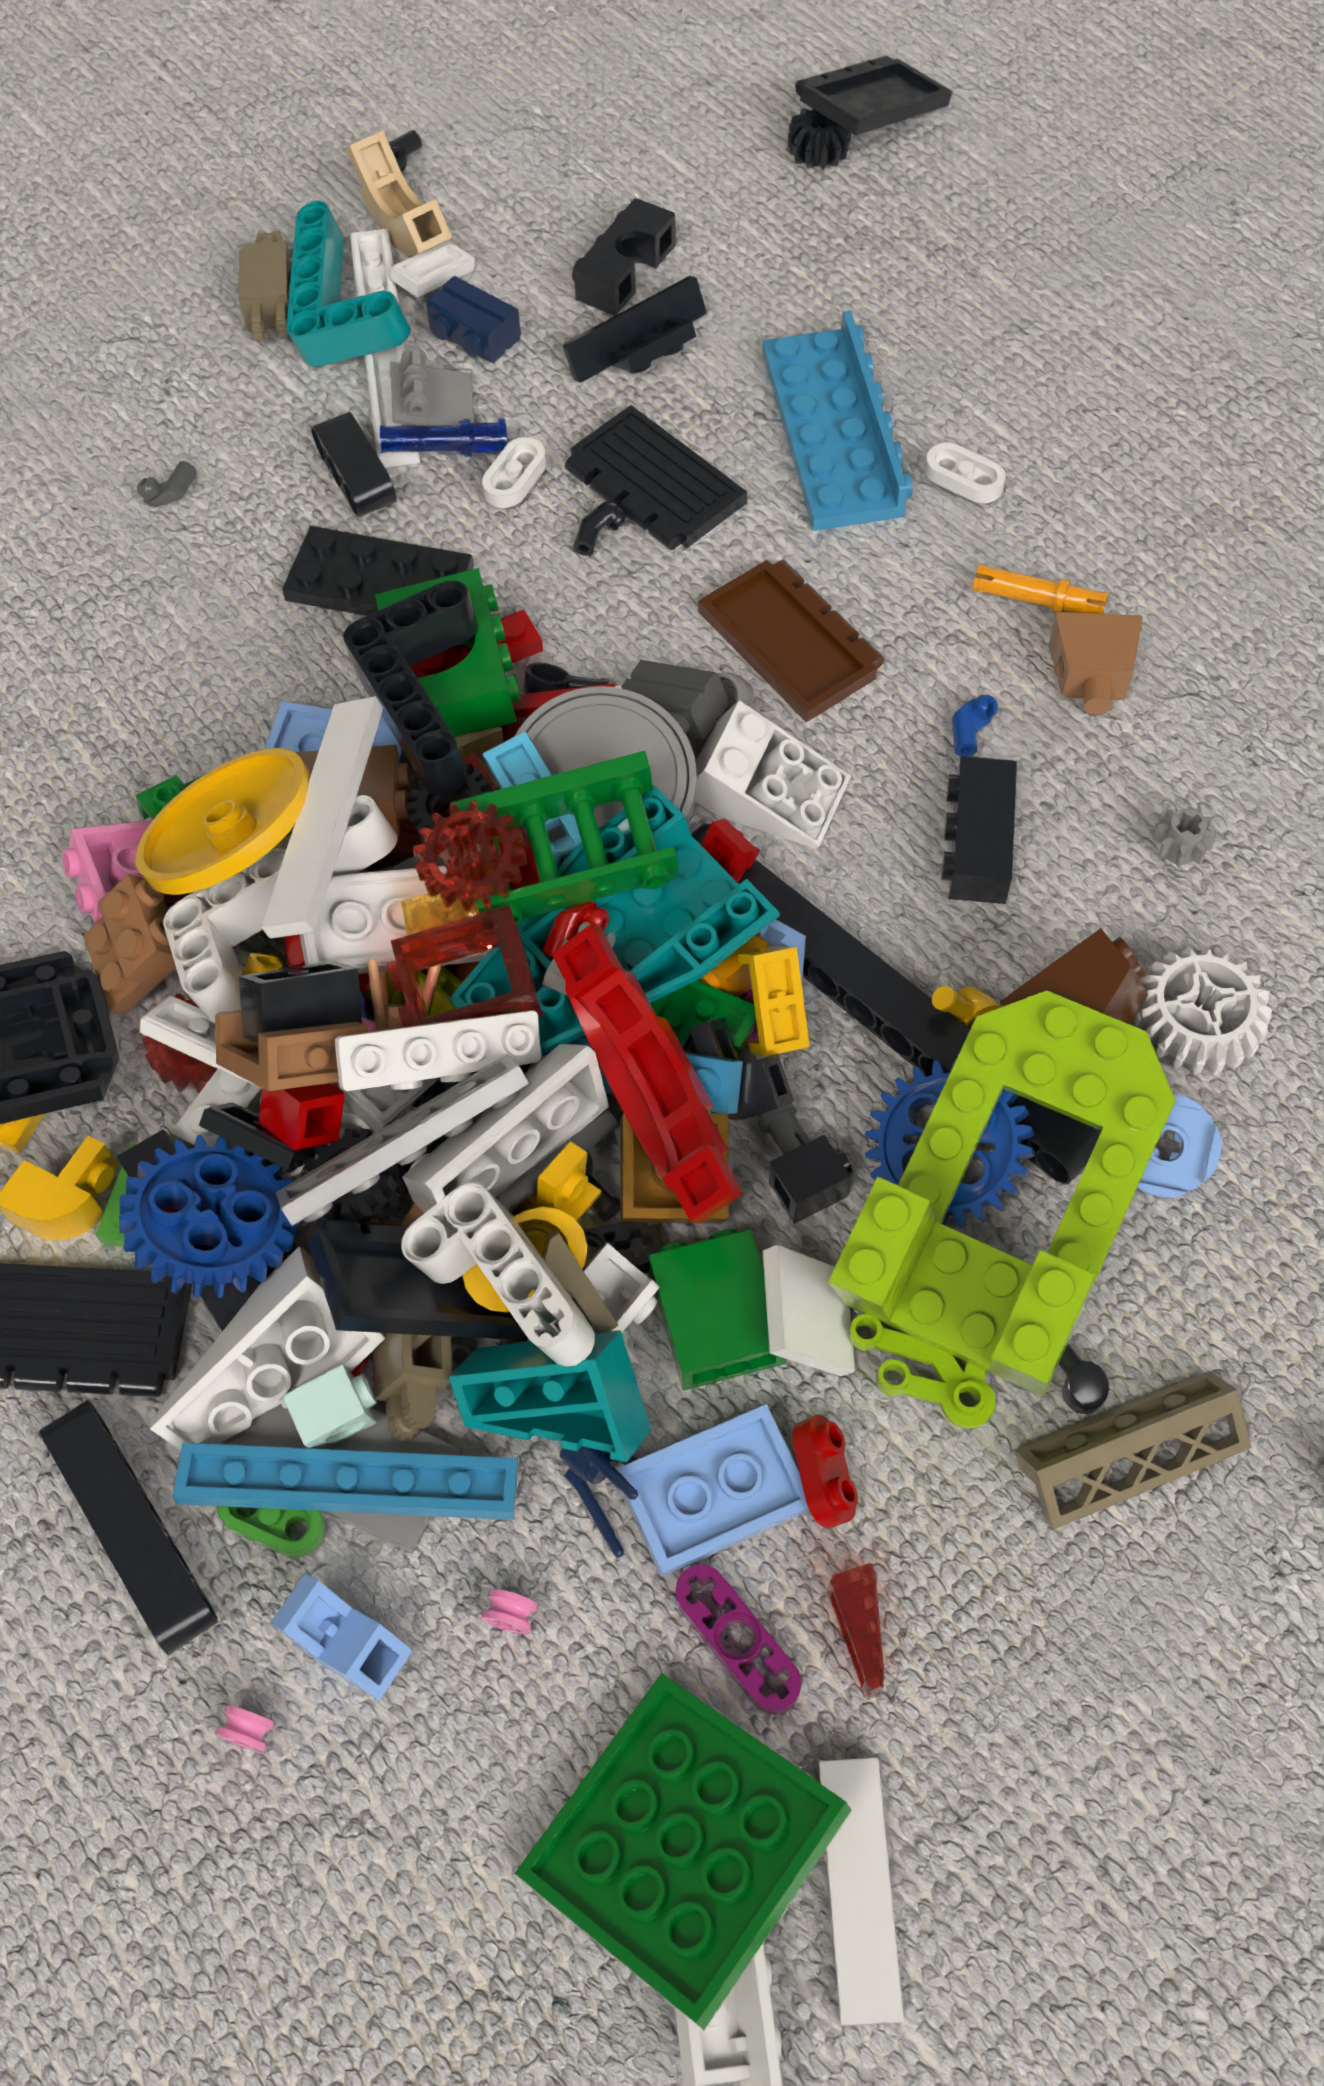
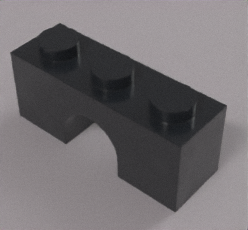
[572,198,676,316]

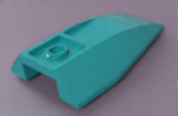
[449,786,780,1067]

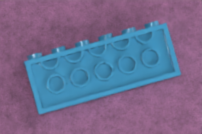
[762,310,912,531]

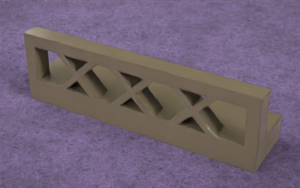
[1015,1371,1252,1530]

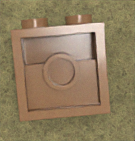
[83,874,176,1015]

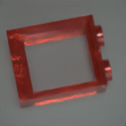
[387,905,543,1027]

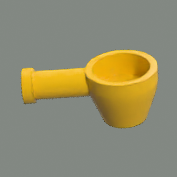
[932,985,1001,1029]

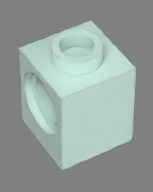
[282,1364,377,1449]

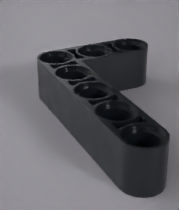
[343,580,478,796]

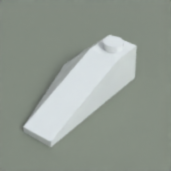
[149,1246,385,1451]

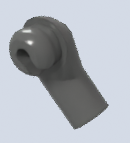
[137,461,197,507]

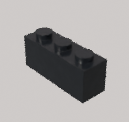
[941,756,1017,904]

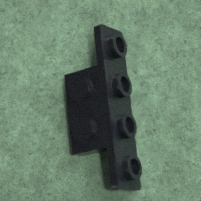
[563,276,706,383]

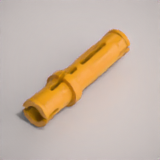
[973,563,1109,614]

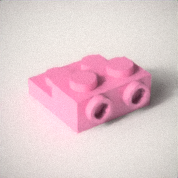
[62,820,191,925]

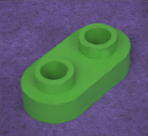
[217,1506,326,1558]

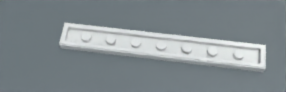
[350,229,420,468]

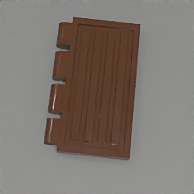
[698,560,884,723]

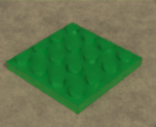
[515,1673,852,2030]

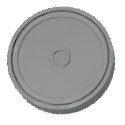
[514,686,697,869]

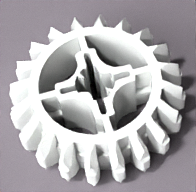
[1134,945,1272,1076]

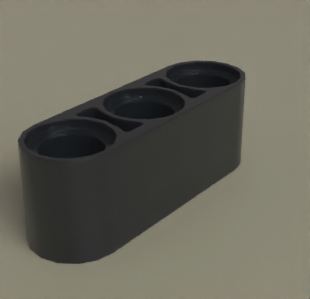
[311,412,397,517]

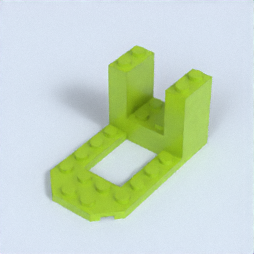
[828,990,1176,1398]

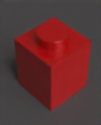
[258,1083,345,1151]

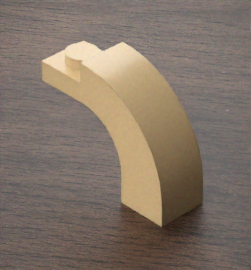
[345,130,453,256]

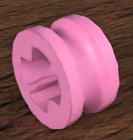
[481,1589,538,1635]
[214,1705,276,1753]

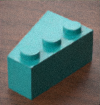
[449,1330,651,1463]

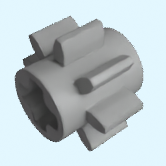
[1152,806,1216,867]

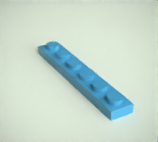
[173,1442,518,1520]

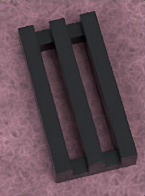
[199,1102,316,1170]

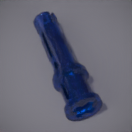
[379,418,507,457]

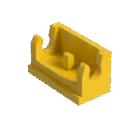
[737,946,810,1057]

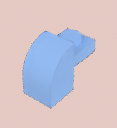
[270,1573,413,1701]

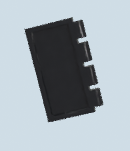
[795,56,953,135]
[565,405,747,550]
[309,1218,528,1340]
[0,1263,192,1397]

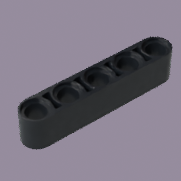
[39,1400,219,1656]

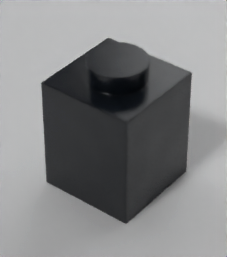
[769,1135,853,1224]

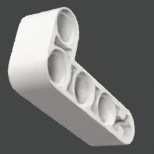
[401,1182,595,1367]

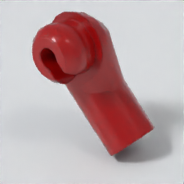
[541,901,609,957]

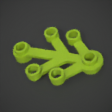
[849,1314,996,1429]

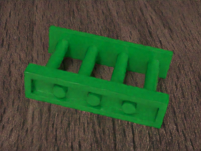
[451,750,679,929]

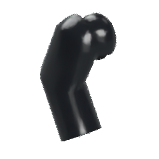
[389,130,422,172]
[573,501,626,556]

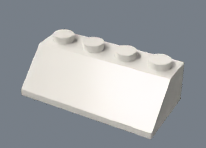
[402,1044,609,1219]

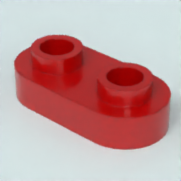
[792,1414,858,1529]

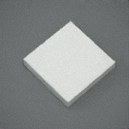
[763,1245,855,1376]

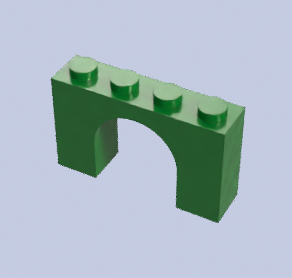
[375,568,521,737]

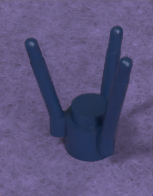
[559,1446,638,1558]

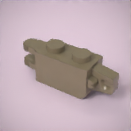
[239,231,292,341]
[373,1333,453,1442]

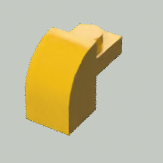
[0,1135,118,1240]
[510,1141,601,1222]

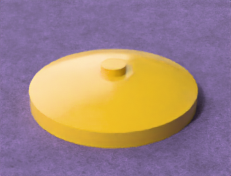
[135,748,311,895]

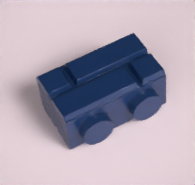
[426,276,521,364]

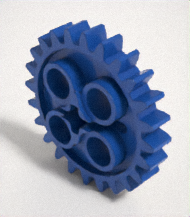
[865,1060,1035,1228]
[119,1135,298,1298]

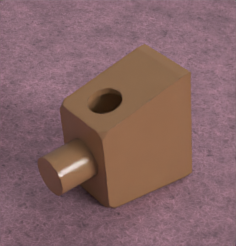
[1049,612,1142,715]

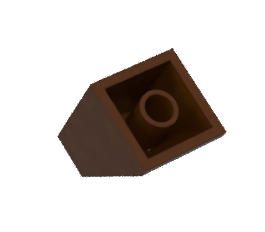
[1000,928,1148,1025]

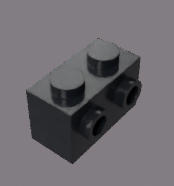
[238,961,362,1044]

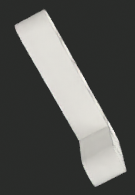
[163,795,398,1023]

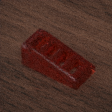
[827,1563,885,1700]

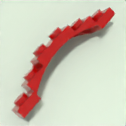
[551,924,743,1223]

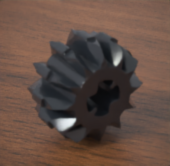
[787,108,851,170]

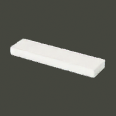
[818,1758,904,2026]

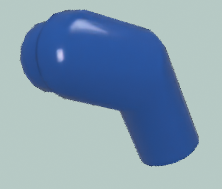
[952,694,998,757]

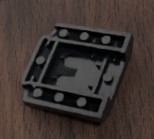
[0,951,120,1124]

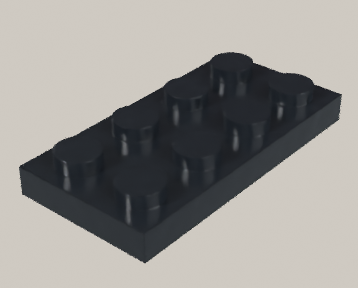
[282,526,474,616]

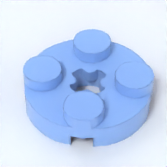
[1137,1094,1222,1198]

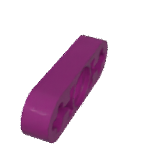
[676,1565,801,1715]

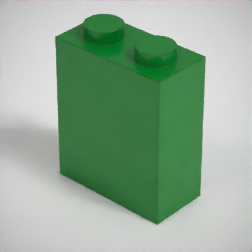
[649,1229,786,1391]

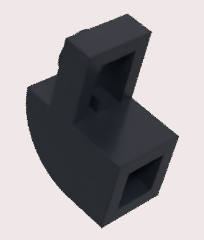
[689,1017,794,1120]

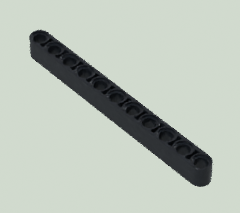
[691,823,1100,1184]

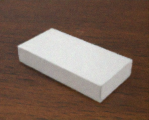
[391,241,475,297]

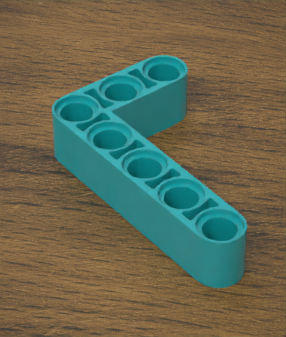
[286,200,411,367]

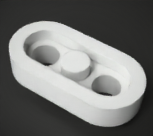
[482,437,546,508]
[925,443,1006,503]

